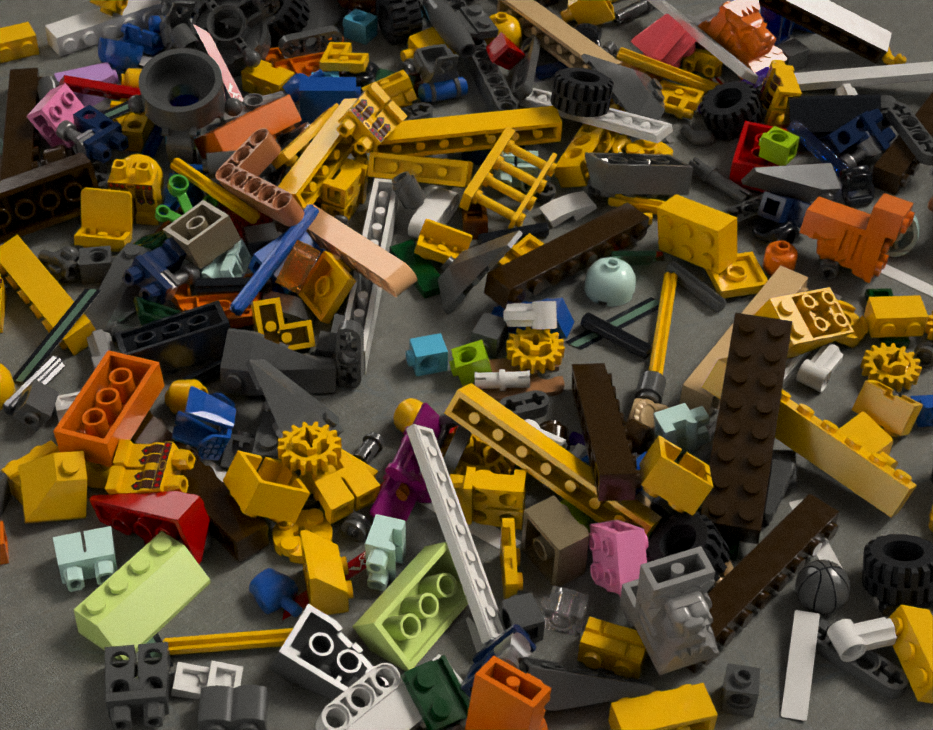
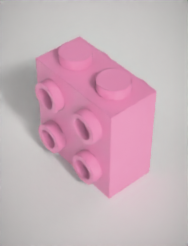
[26,83,88,148]
[588,520,648,598]

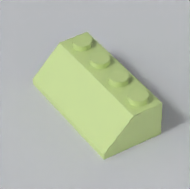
[74,531,210,661]
[352,542,468,671]

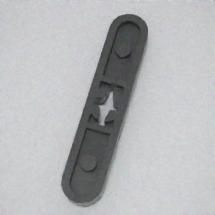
[511,34,541,99]

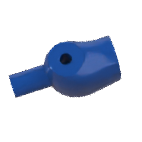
[282,69,325,103]
[249,568,302,617]

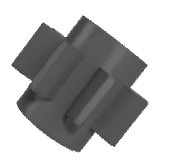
[48,249,80,283]

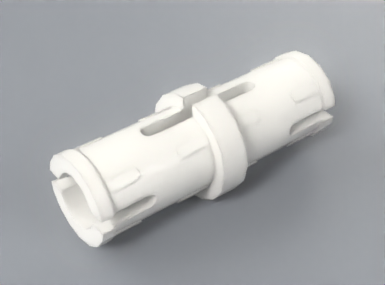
[475,369,530,391]

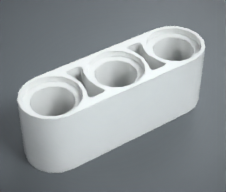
[408,186,460,239]
[315,663,400,730]

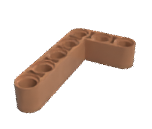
[215,128,304,227]

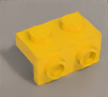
[414,219,473,264]

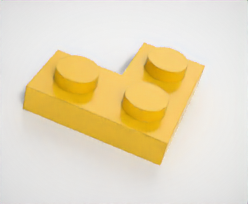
[319,42,369,74]

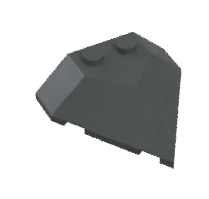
[581,54,665,120]

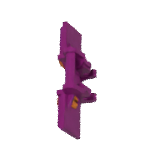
[369,403,446,523]

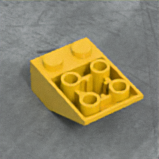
[754,287,854,359]

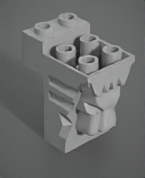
[620,546,719,675]

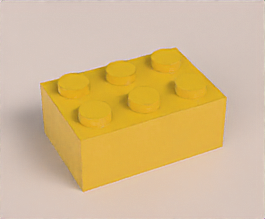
[657,194,737,274]

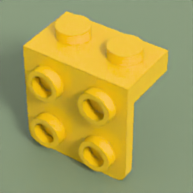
[74,187,132,252]

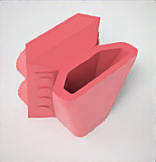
[630,13,697,68]

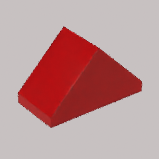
[486,32,526,71]

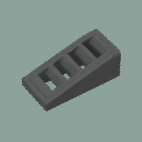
[762,460,795,525]

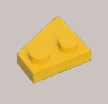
[499,518,523,599]

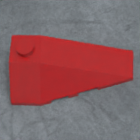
[89,491,210,564]

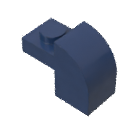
[757,191,811,228]

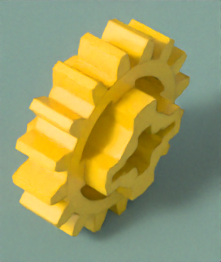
[506,327,565,374]
[860,343,922,392]
[277,421,342,476]

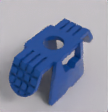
[172,386,236,460]

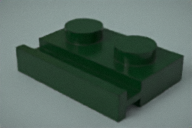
[401,655,470,730]

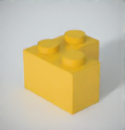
[250,297,316,351]

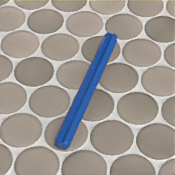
[229,204,319,316]

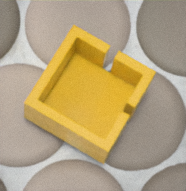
[639,436,713,516]
[223,450,310,523]

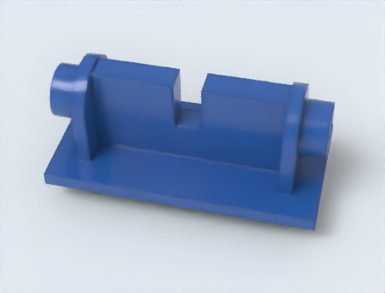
[118,23,164,56]

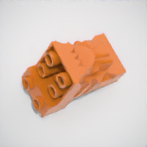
[697,0,787,80]
[799,193,915,283]
[465,656,552,730]

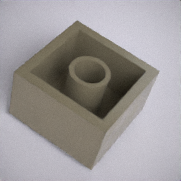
[163,200,241,269]
[521,496,590,589]

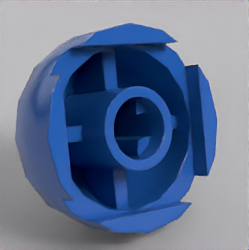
[98,37,144,74]

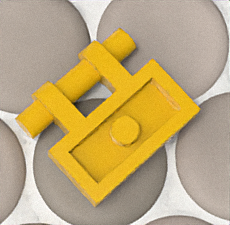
[660,80,704,119]

